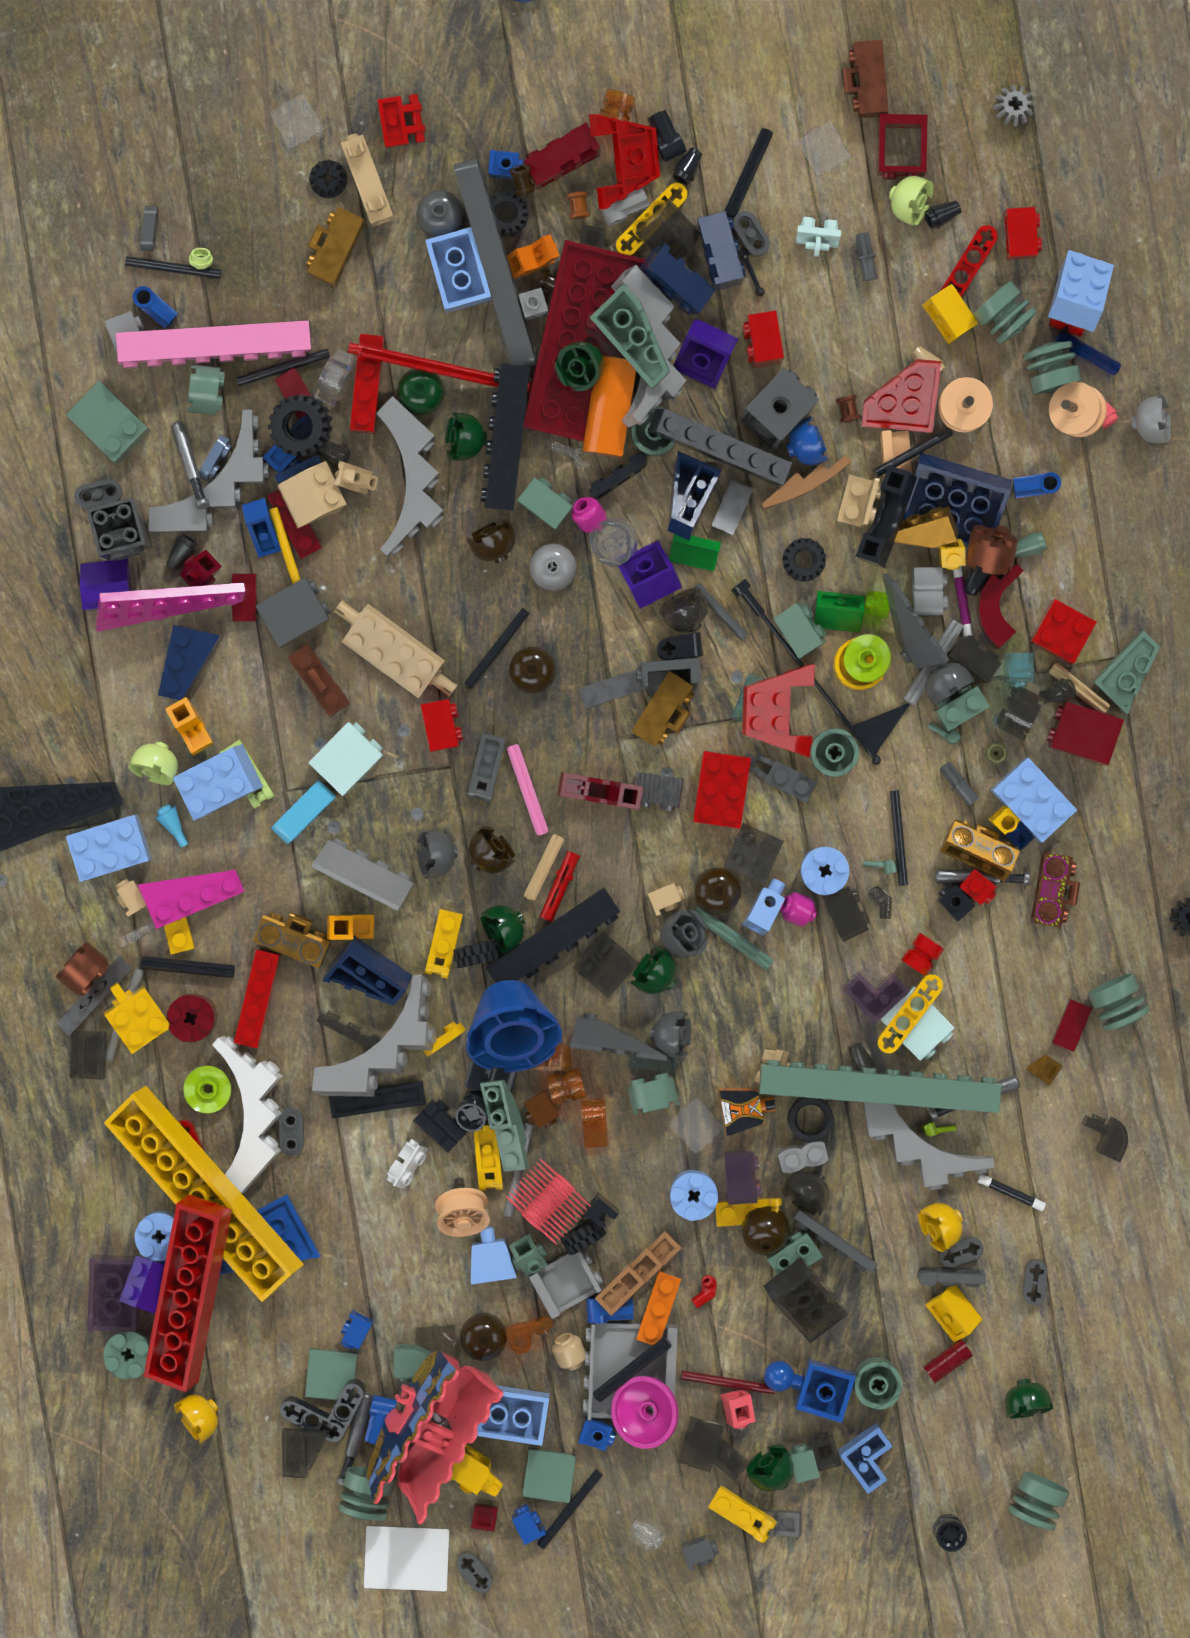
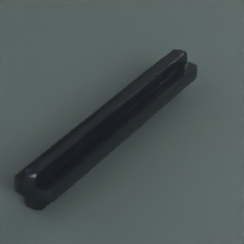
[724,128,773,218]
[140,956,235,978]
[593,1337,672,1402]

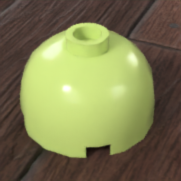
[889,176,933,226]
[128,742,178,785]

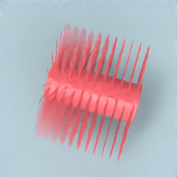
[505,1158,591,1245]

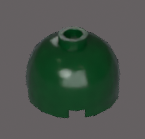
[555,341,605,391]
[397,369,445,415]
[445,412,487,461]
[480,905,525,954]
[631,946,677,995]
[1004,1379,1054,1419]
[746,1444,794,1492]

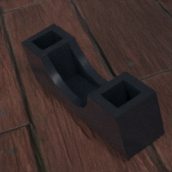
[856,465,917,568]

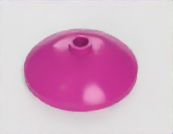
[611,1376,679,1449]

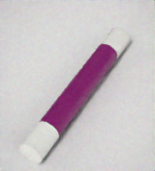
[953,566,973,637]

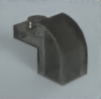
[1082,1113,1128,1163]

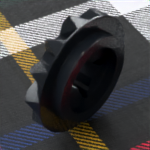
[309,159,347,198]

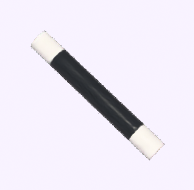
[977,1174,1046,1211]

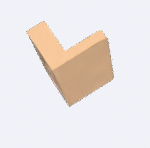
[880,430,912,479]

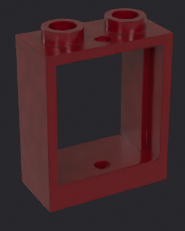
[877,114,928,180]

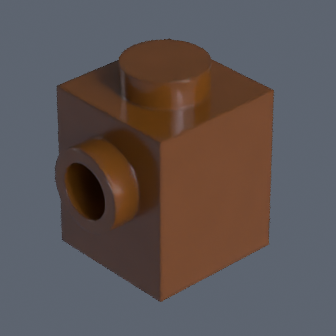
[524,1090,559,1129]

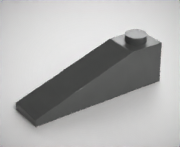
[882,573,949,668]
[570,1013,669,1061]

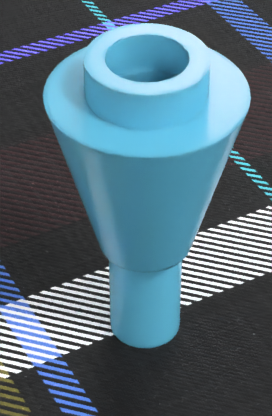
[155,804,189,847]

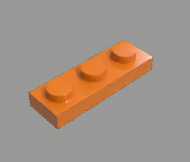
[636,1271,681,1345]

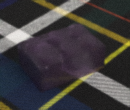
[87,1255,141,1332]

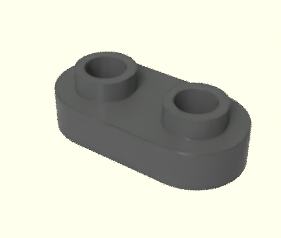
[733,211,770,257]
[74,479,123,509]
[279,1107,304,1156]

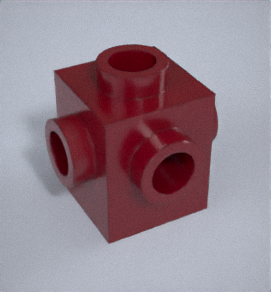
[179,550,222,587]

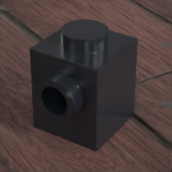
[937,884,975,922]

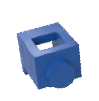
[488,150,524,180]
[340,1309,373,1350]
[578,1416,616,1451]
[512,1504,546,1545]

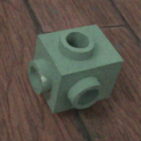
[509,1234,548,1277]

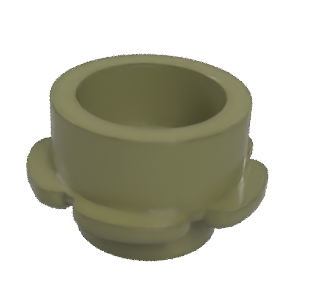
[984,742,1008,765]

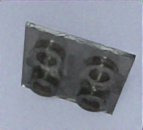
[724,823,784,884]
[573,932,639,998]

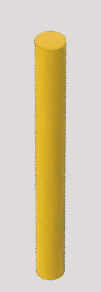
[268,507,301,584]

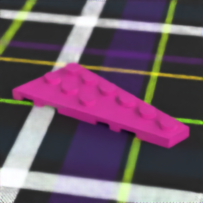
[96,583,245,632]

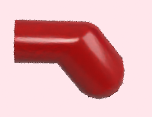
[691,1275,717,1309]

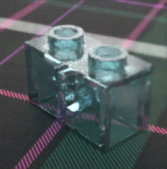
[1004,653,1034,688]

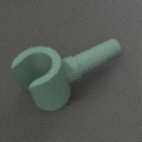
[928,722,961,745]
[863,860,897,874]

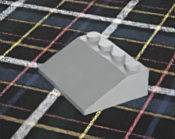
[311,838,414,911]

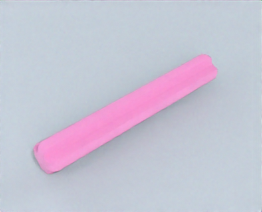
[507,744,548,836]

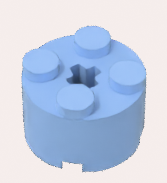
[800,846,849,895]
[670,1170,718,1221]
[135,1210,174,1261]

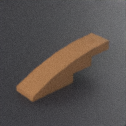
[761,454,852,510]
[595,1231,682,1316]

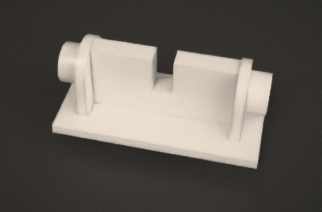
[387,1139,429,1189]

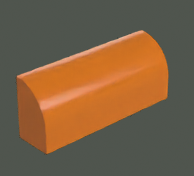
[582,356,636,458]

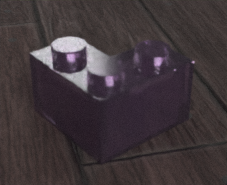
[840,971,910,1024]
[724,1150,761,1205]

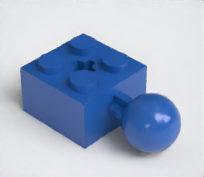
[764,1358,856,1423]

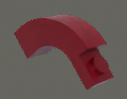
[976,564,1024,649]
[557,772,643,810]

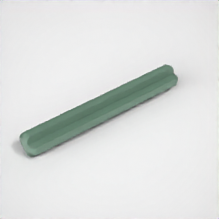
[694,906,773,970]

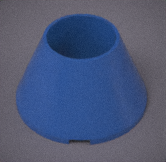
[466,980,562,1072]

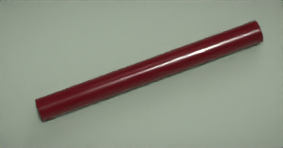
[681,1370,775,1395]

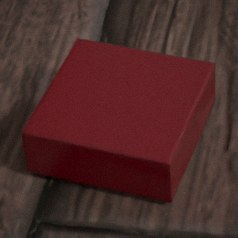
[471,1503,498,1532]

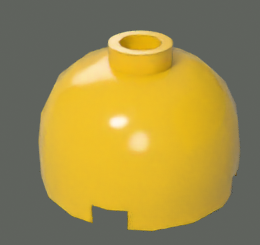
[918,1203,963,1252]
[174,1394,219,1444]

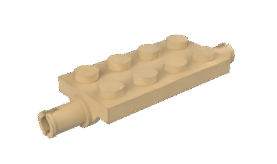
[334,600,458,698]

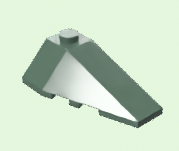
[590,284,670,389]

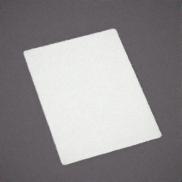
[364,1526,449,1591]

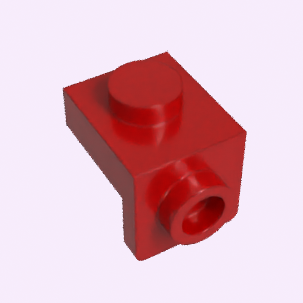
[959,869,997,905]

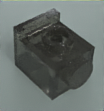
[810,1432,841,1471]

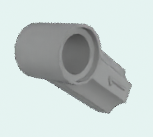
[601,188,650,227]

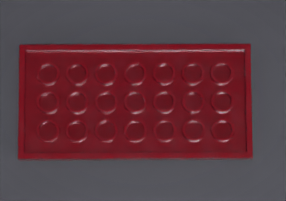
[523,239,646,442]

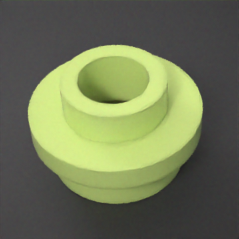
[189,248,213,269]

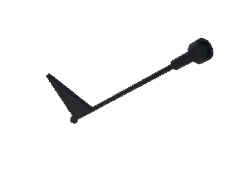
[731,578,910,765]

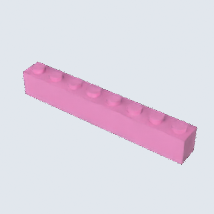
[115,321,311,369]

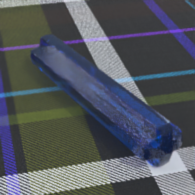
[1055,330,1121,375]

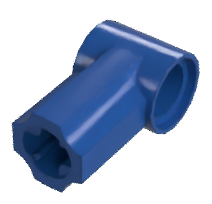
[133,286,179,330]
[1012,472,1061,499]
[586,1296,634,1323]
[364,1395,397,1445]

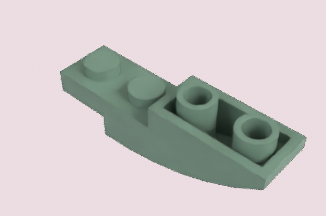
[480,1080,529,1172]

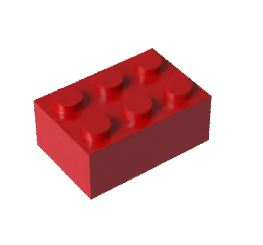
[692,751,751,829]

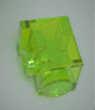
[864,591,890,619]

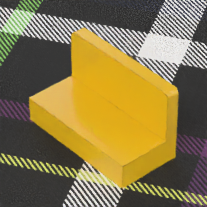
[922,284,978,345]
[925,1285,982,1342]

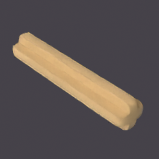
[1049,663,1110,713]
[524,834,564,901]

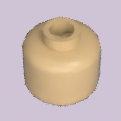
[552,1333,586,1370]

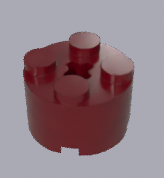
[167,993,217,1043]

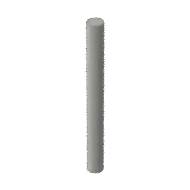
[104,968,144,1061]
[504,1122,533,1217]

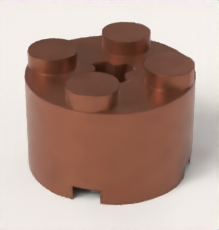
[966,525,1018,575]
[55,941,110,996]

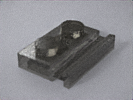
[70,1030,107,1080]
[677,1416,724,1473]

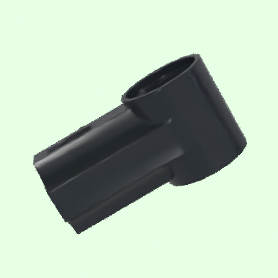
[647,110,687,162]

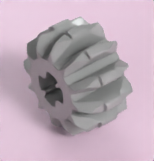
[993,85,1035,127]

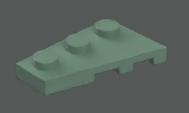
[1092,630,1160,715]

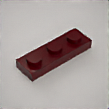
[267,490,322,560]

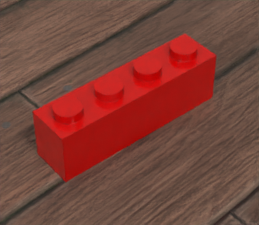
[350,334,385,434]
[234,948,282,1048]

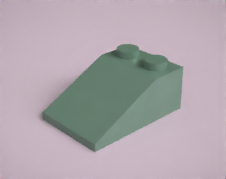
[66,381,151,465]

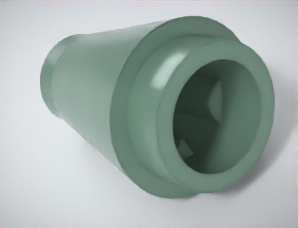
[1015,531,1048,559]

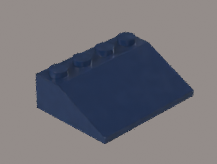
[902,453,1012,548]

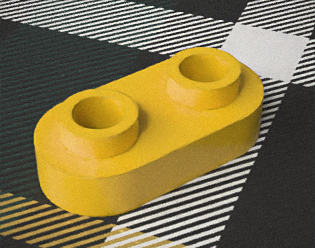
[422,1021,466,1057]

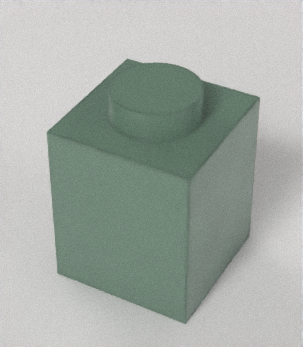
[788,1444,820,1483]

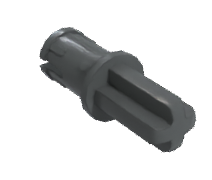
[856,232,878,281]
[940,762,979,806]

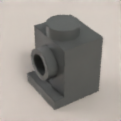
[681,1534,719,1571]

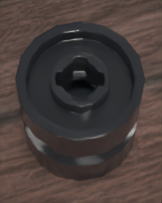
[455,1090,488,1132]
[933,1514,967,1552]

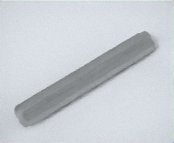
[904,620,963,705]

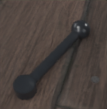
[739,250,765,297]

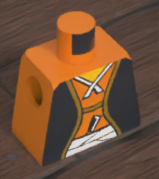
[719,1088,776,1136]

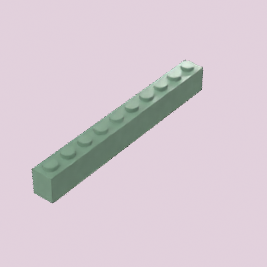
[758,1060,1002,1113]

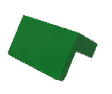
[668,534,721,571]
[814,590,865,633]

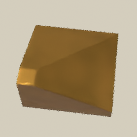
[1026,1054,1062,1085]

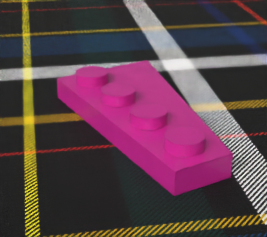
[137,870,245,929]

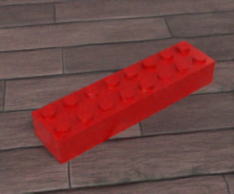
[143,1194,232,1392]

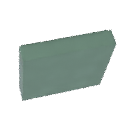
[305,1348,358,1401]
[522,1448,576,1503]

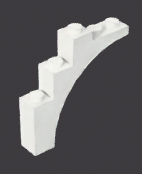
[212,1036,283,1194]

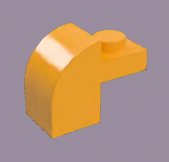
[165,697,214,756]
[327,914,374,940]

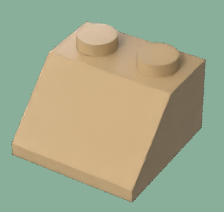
[277,461,347,529]

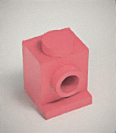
[720,1389,756,1429]

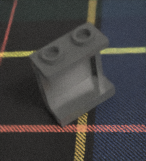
[255,577,331,648]
[636,658,701,688]

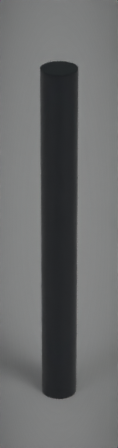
[125,256,221,279]
[237,348,330,386]
[872,427,953,478]
[464,608,530,689]
[890,790,908,886]
[537,1469,603,1549]

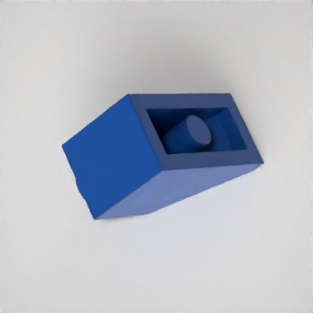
[242,498,281,558]

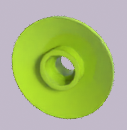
[844,634,891,682]
[183,1066,231,1113]

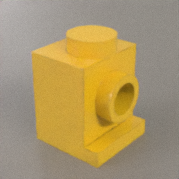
[938,539,966,570]

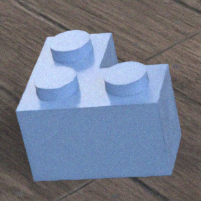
[838,1422,893,1494]

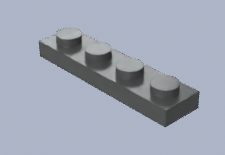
[793,1207,877,1272]

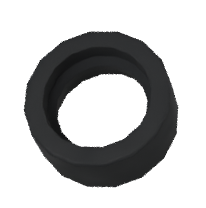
[788,1097,834,1142]

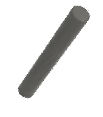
[693,582,748,641]

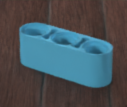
[271,780,336,845]

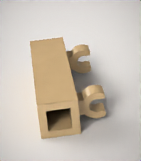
[341,134,395,228]

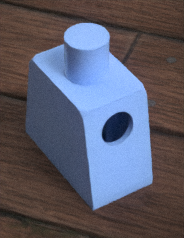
[742,878,785,936]
[471,1226,517,1284]

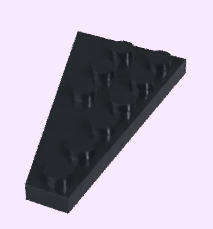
[0,782,124,852]

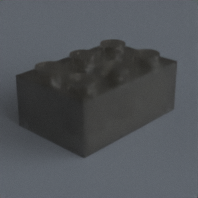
[764,1257,848,1344]

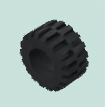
[268,395,333,456]

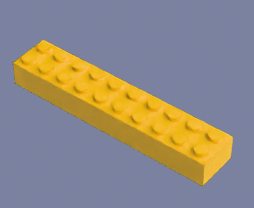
[104,1086,304,1302]

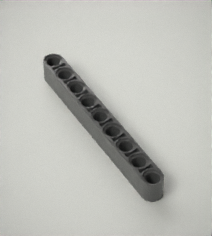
[454,158,537,367]

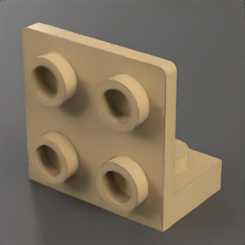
[836,475,881,529]

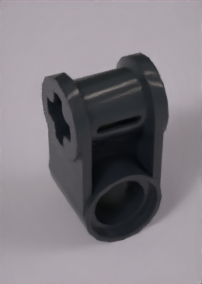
[656,632,704,660]

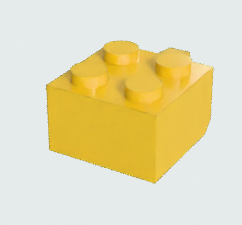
[104,982,169,1054]
[450,1444,503,1497]

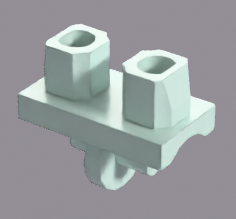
[796,217,841,257]

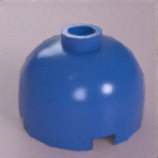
[786,416,829,466]

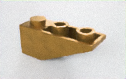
[894,507,958,548]

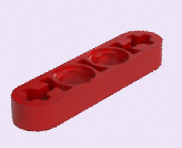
[939,225,998,297]

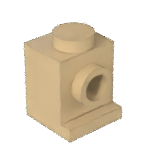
[116,878,146,917]
[647,882,685,916]

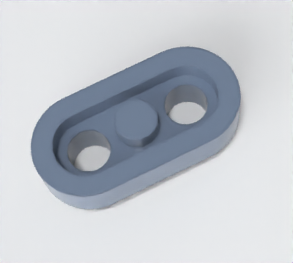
[199,435,232,481]

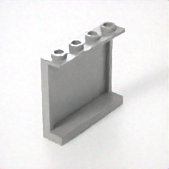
[583,1322,677,1420]

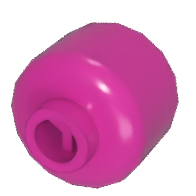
[571,497,606,533]
[780,892,817,927]

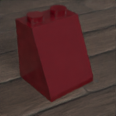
[1046,702,1124,766]

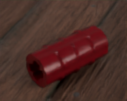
[923,1339,974,1384]

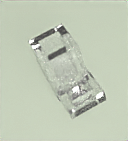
[313,348,357,407]

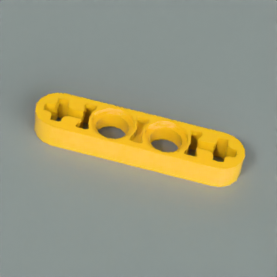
[616,183,687,256]
[877,974,943,1053]

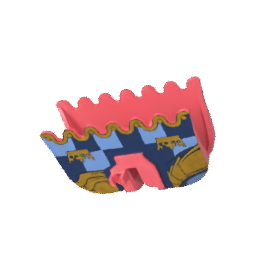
[367,1351,504,1525]

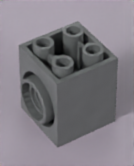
[739,367,819,451]
[86,497,153,561]

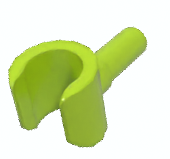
[921,1121,956,1137]

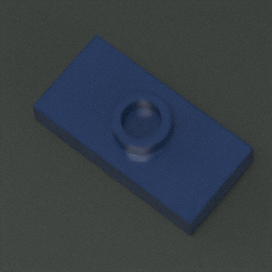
[274,455,322,484]

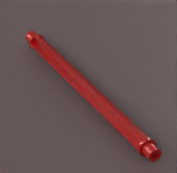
[347,342,532,394]

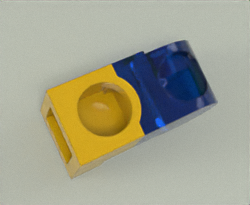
[988,805,1035,851]

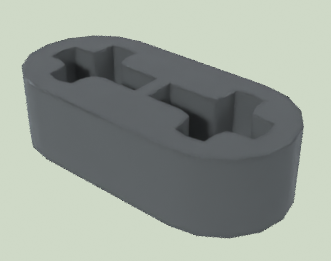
[141,205,159,252]
[939,1237,984,1267]
[1022,1259,1048,1306]
[457,1551,493,1593]

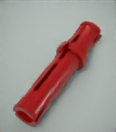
[539,850,581,922]

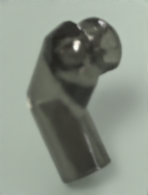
[868,886,892,919]

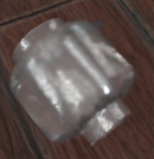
[629,1516,666,1552]

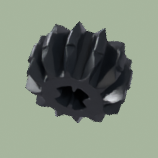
[1169,897,1190,937]

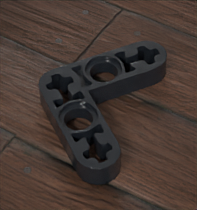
[280,1379,366,1442]

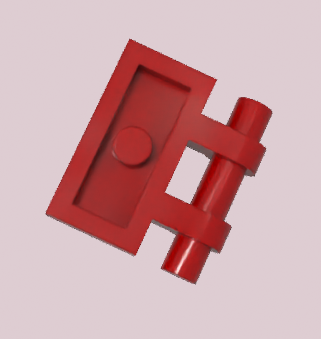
[377,94,426,148]

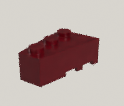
[523,122,600,190]

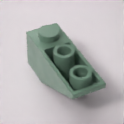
[393,1344,433,1382]

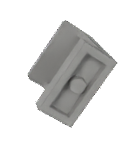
[529,1250,604,1319]

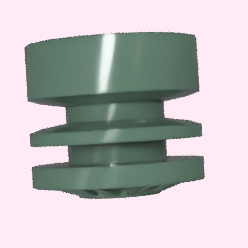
[973,281,1038,345]
[1023,341,1082,395]
[1087,973,1150,1031]
[338,1467,395,1521]
[1008,1471,1070,1531]

